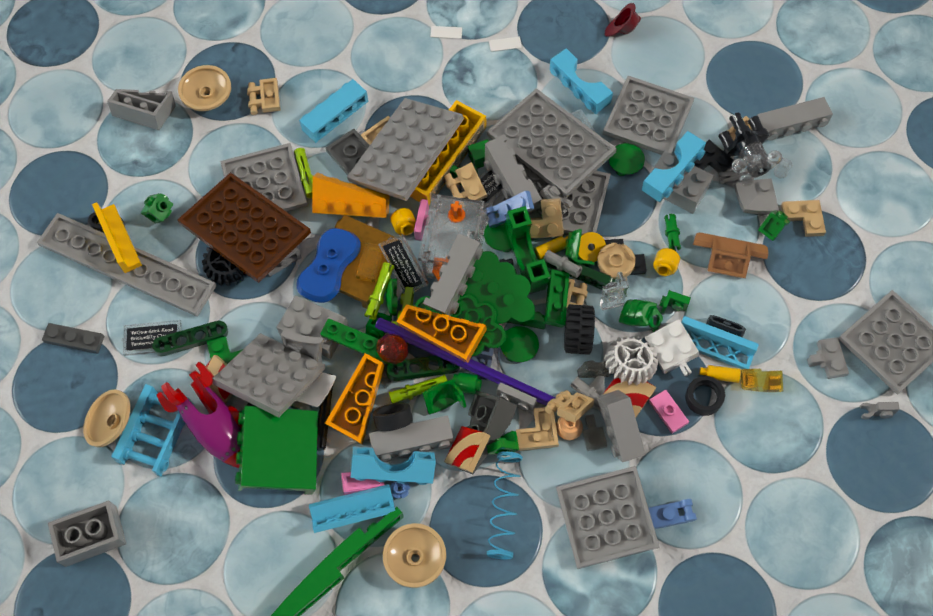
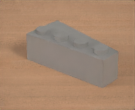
[484,134,542,214]
[423,233,483,316]

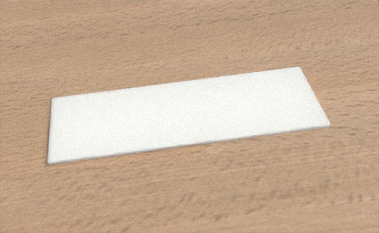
[430,26,462,38]
[489,37,522,52]

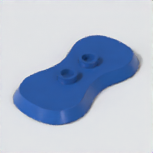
[296,228,361,303]

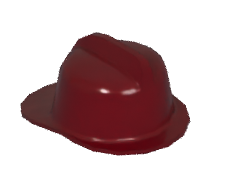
[604,3,641,37]

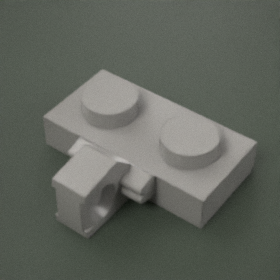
[807,337,849,379]

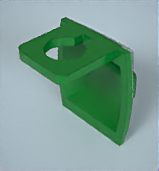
[565,229,595,265]
[619,299,663,332]
[423,379,467,415]

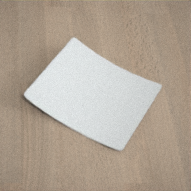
[296,372,336,407]

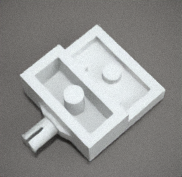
[645,319,699,376]

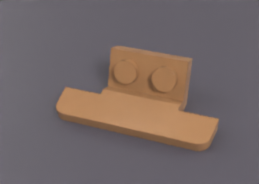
[693,232,768,279]

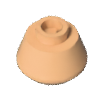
[556,417,583,440]

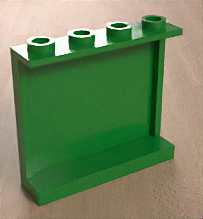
[235,406,318,495]

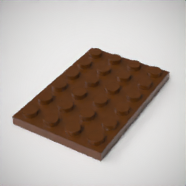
[177,172,311,283]

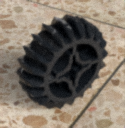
[202,247,248,286]

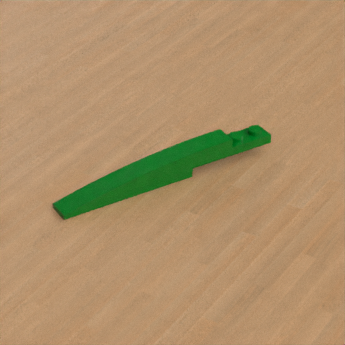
[271,507,404,616]

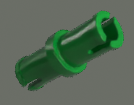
[664,214,681,251]

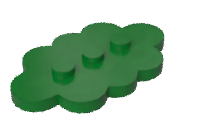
[460,251,535,324]
[415,294,506,357]

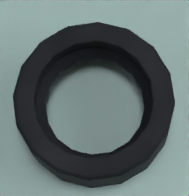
[685,376,725,416]
[373,402,413,431]

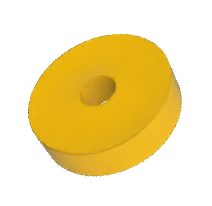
[578,232,606,262]

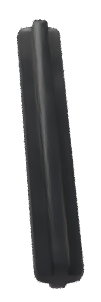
[317,373,333,450]

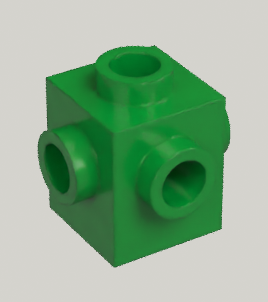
[141,193,173,224]

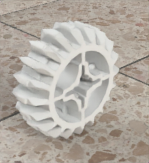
[604,336,658,386]

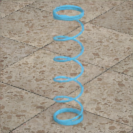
[487,451,523,560]

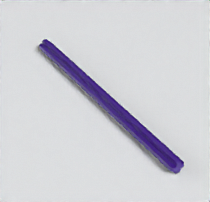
[375,318,556,406]

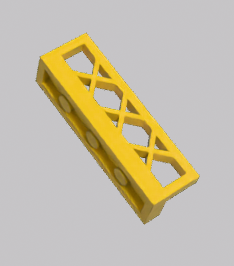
[92,202,142,273]

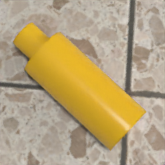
[534,236,568,260]
[699,365,741,383]

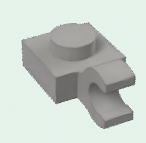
[539,184,573,215]
[859,402,900,420]

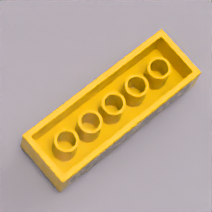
[410,100,486,205]

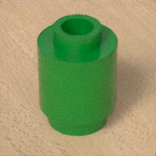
[453,372,482,395]

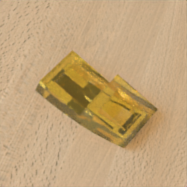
[741,369,784,392]

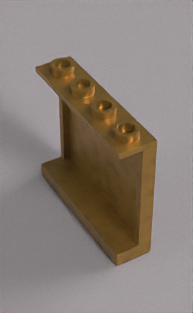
[335,214,405,309]

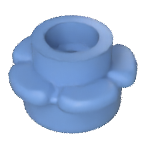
[390,481,410,499]

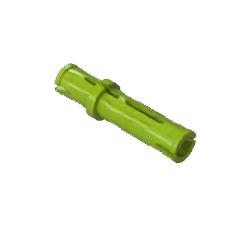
[294,148,313,198]
[364,262,395,320]
[388,374,447,403]

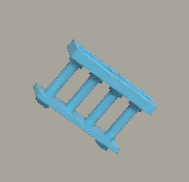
[111,384,194,477]

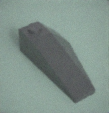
[458,391,517,475]

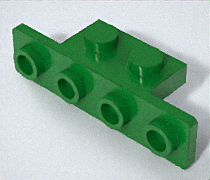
[320,319,400,366]

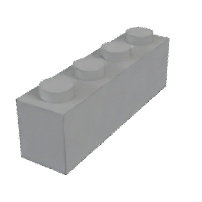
[757,97,833,141]
[369,415,454,462]

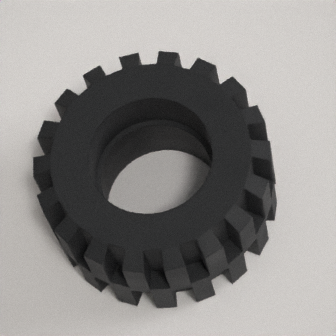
[564,304,595,355]

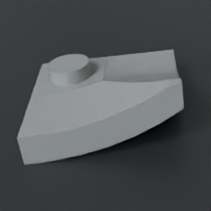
[734,178,779,215]
[281,329,324,363]

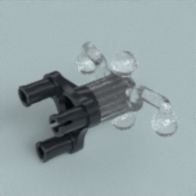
[718,112,793,186]

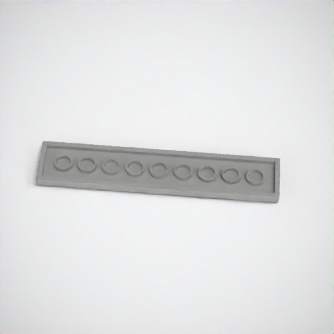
[37,213,217,317]

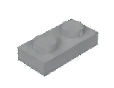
[497,382,537,412]

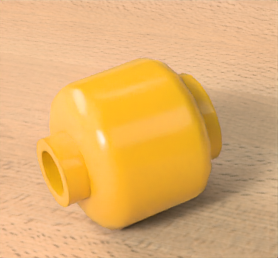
[390,208,416,235]
[653,248,680,276]

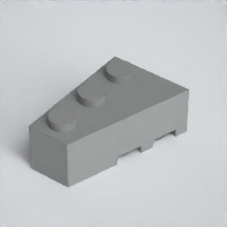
[107,89,176,130]

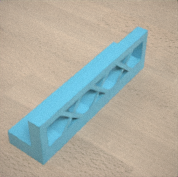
[681,316,759,371]
[309,484,395,533]

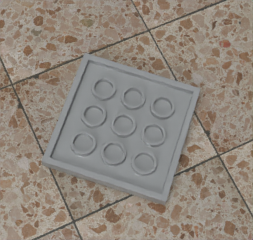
[603,76,694,155]
[220,143,308,212]
[838,290,933,395]
[212,333,325,417]
[556,466,660,569]

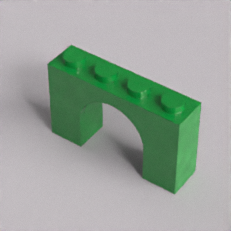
[505,206,550,295]

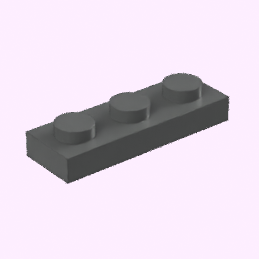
[42,323,105,354]

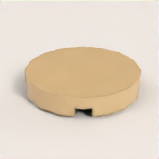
[597,243,635,279]

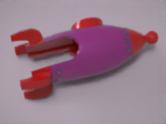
[156,362,241,468]

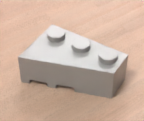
[596,390,646,462]

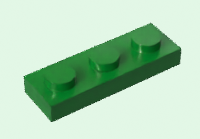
[544,269,569,328]

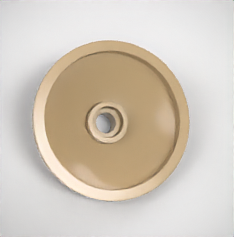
[178,65,231,111]
[83,390,131,447]
[383,523,446,588]

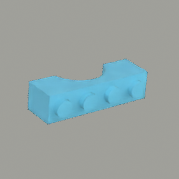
[550,49,613,114]
[642,131,706,202]
[351,447,436,485]

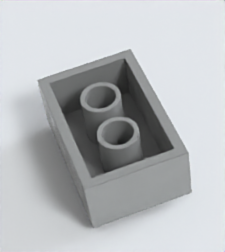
[651,151,714,214]
[276,295,349,359]
[48,500,126,567]

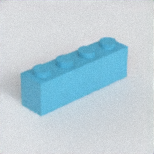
[299,79,369,143]

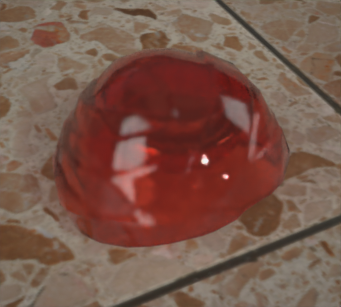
[376,334,408,364]

